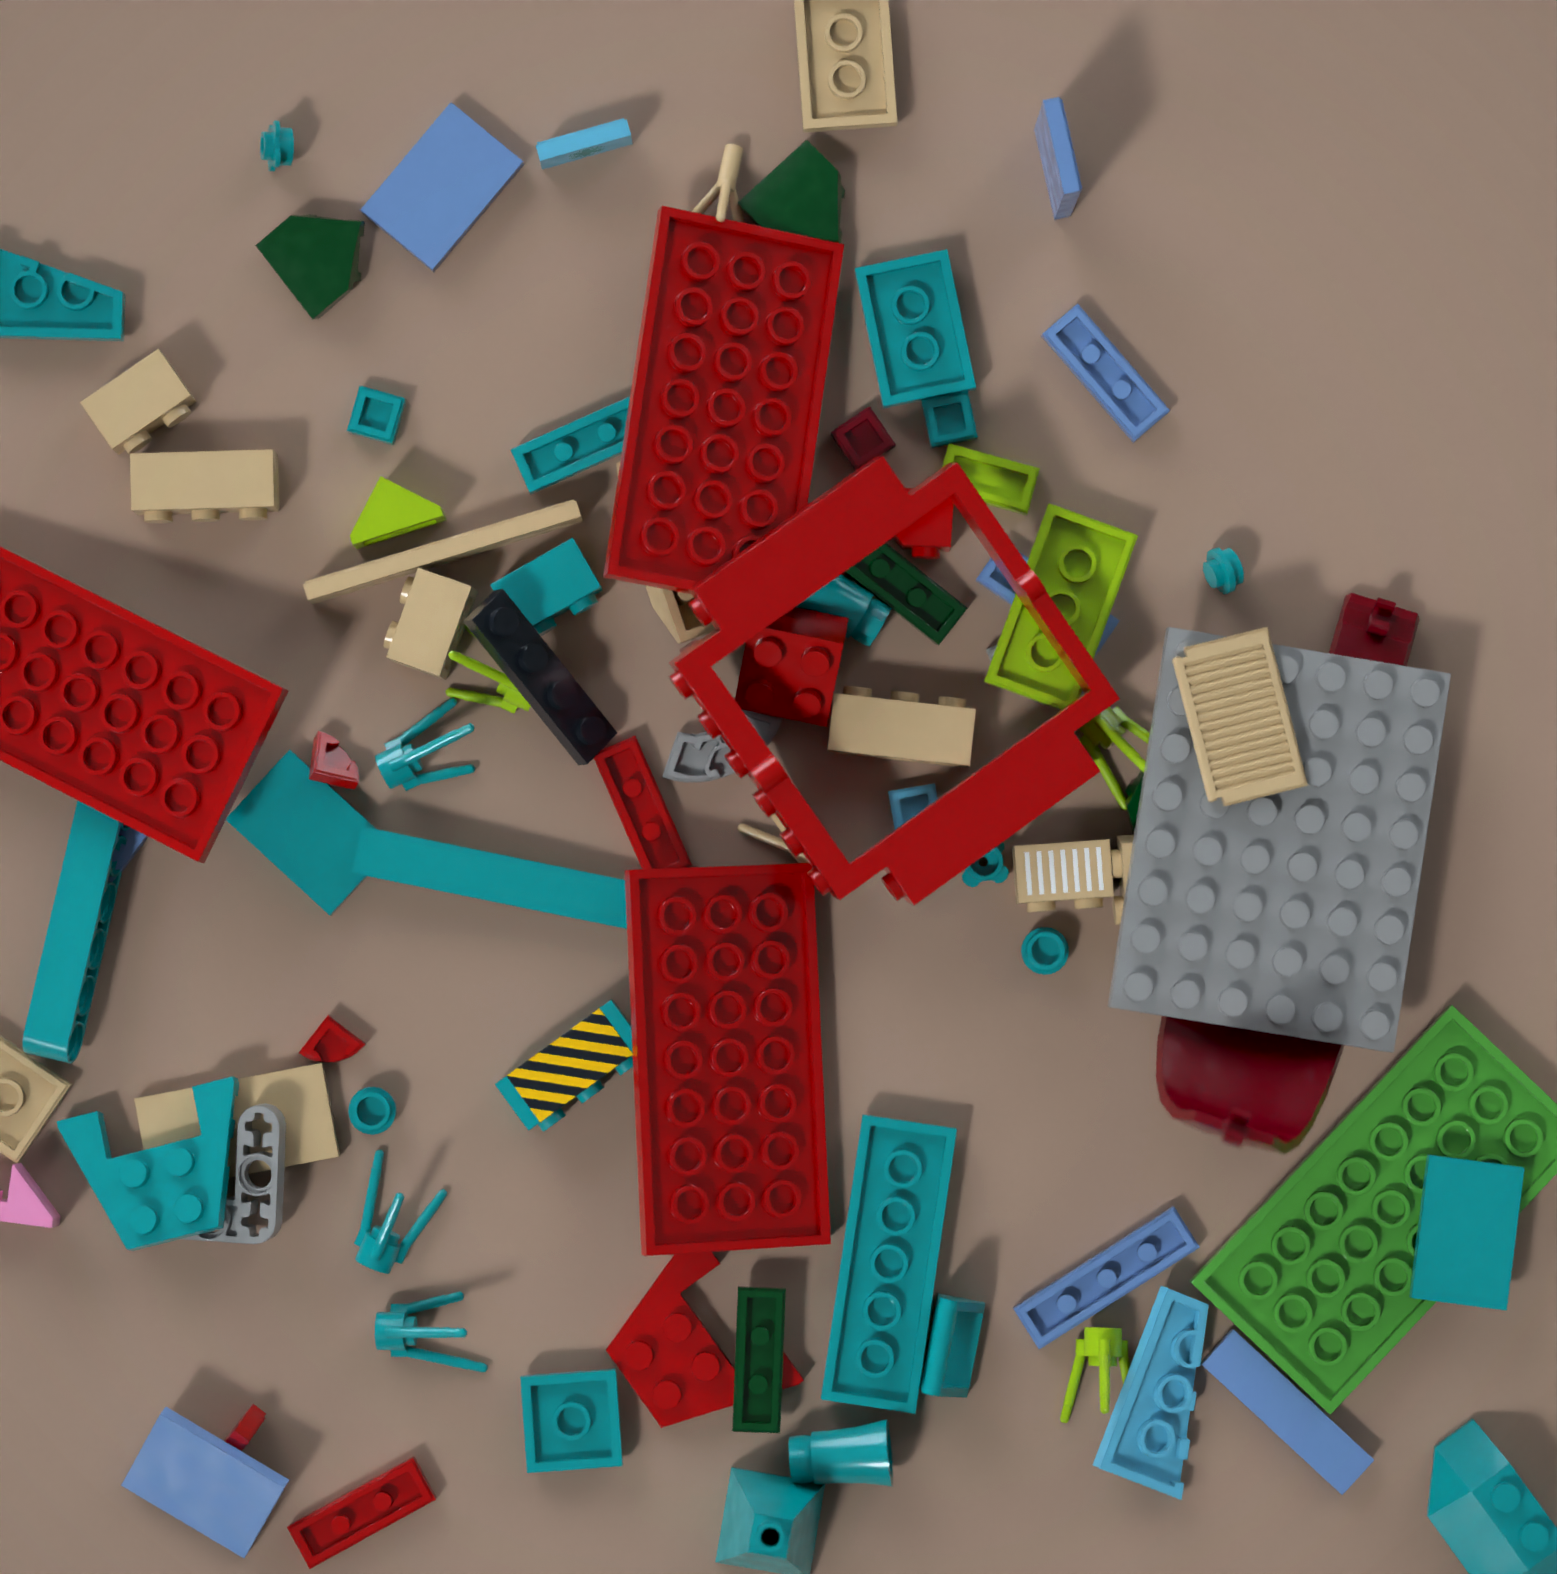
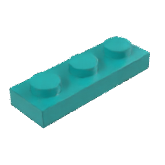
[510,396,630,495]

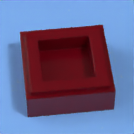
[830,406,896,471]

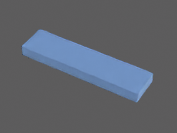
[1013,1206,1200,1349]
[1201,1329,1374,1495]

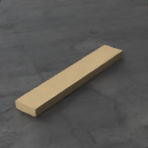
[303,499,583,604]

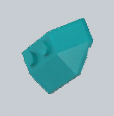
[1426,1419,1557,1574]

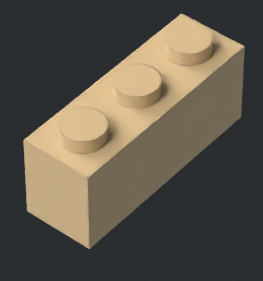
[130,449,279,523]
[827,686,976,768]

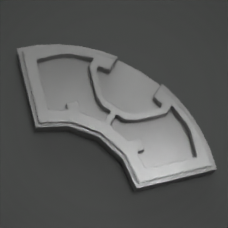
[662,709,783,783]

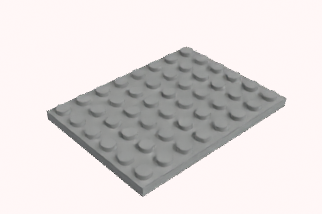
[1108,627,1451,1053]

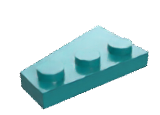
[0,249,125,342]

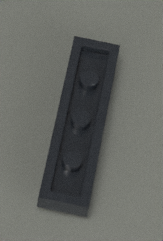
[463,589,617,765]

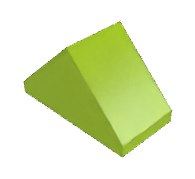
[350,476,447,549]

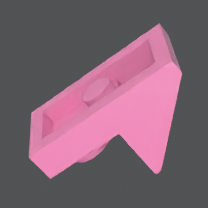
[0,1163,61,1228]

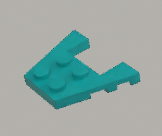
[57,1076,239,1251]

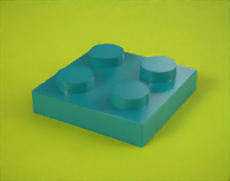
[520,1369,623,1473]

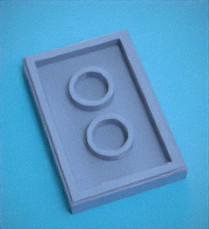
[1034,97,1082,220]
[360,102,524,272]
[121,1407,289,1558]

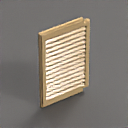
[1172,627,1308,806]

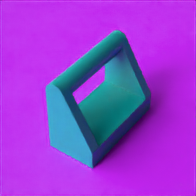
[920,1293,985,1398]

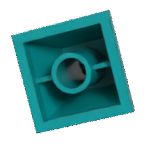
[715,1467,825,1574]

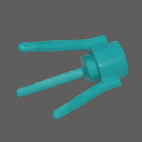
[375,698,475,791]
[354,1149,447,1274]
[375,1292,488,1372]

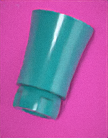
[796,574,891,647]
[788,1419,893,1487]

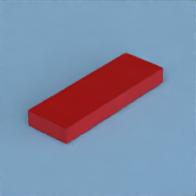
[594,736,692,869]
[287,1456,437,1569]

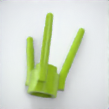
[446,625,531,714]
[1079,706,1150,810]
[1060,1327,1130,1423]

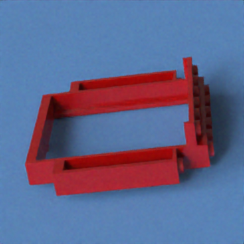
[669,456,1120,906]

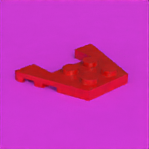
[606,1252,804,1428]

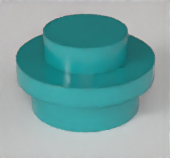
[1203,548,1244,594]
[1021,927,1069,975]
[348,1087,397,1135]

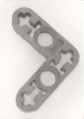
[183,1103,286,1244]

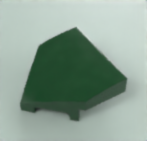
[738,139,845,243]
[255,214,365,320]

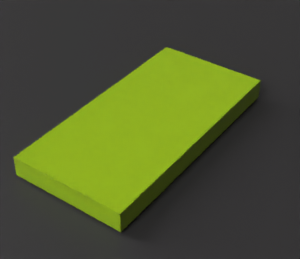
[984,503,1138,710]

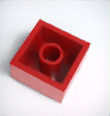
[735,607,849,727]

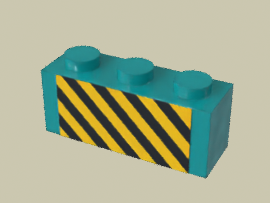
[495,999,633,1132]

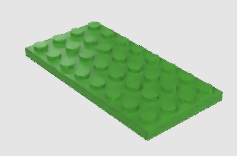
[1189,1005,1557,1415]

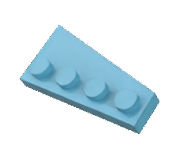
[1093,1286,1209,1500]

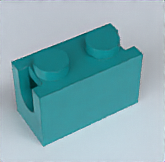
[490,538,603,636]

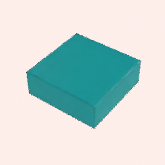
[347,386,406,445]
[921,391,978,449]

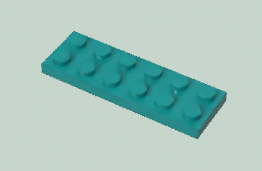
[821,1114,957,1414]

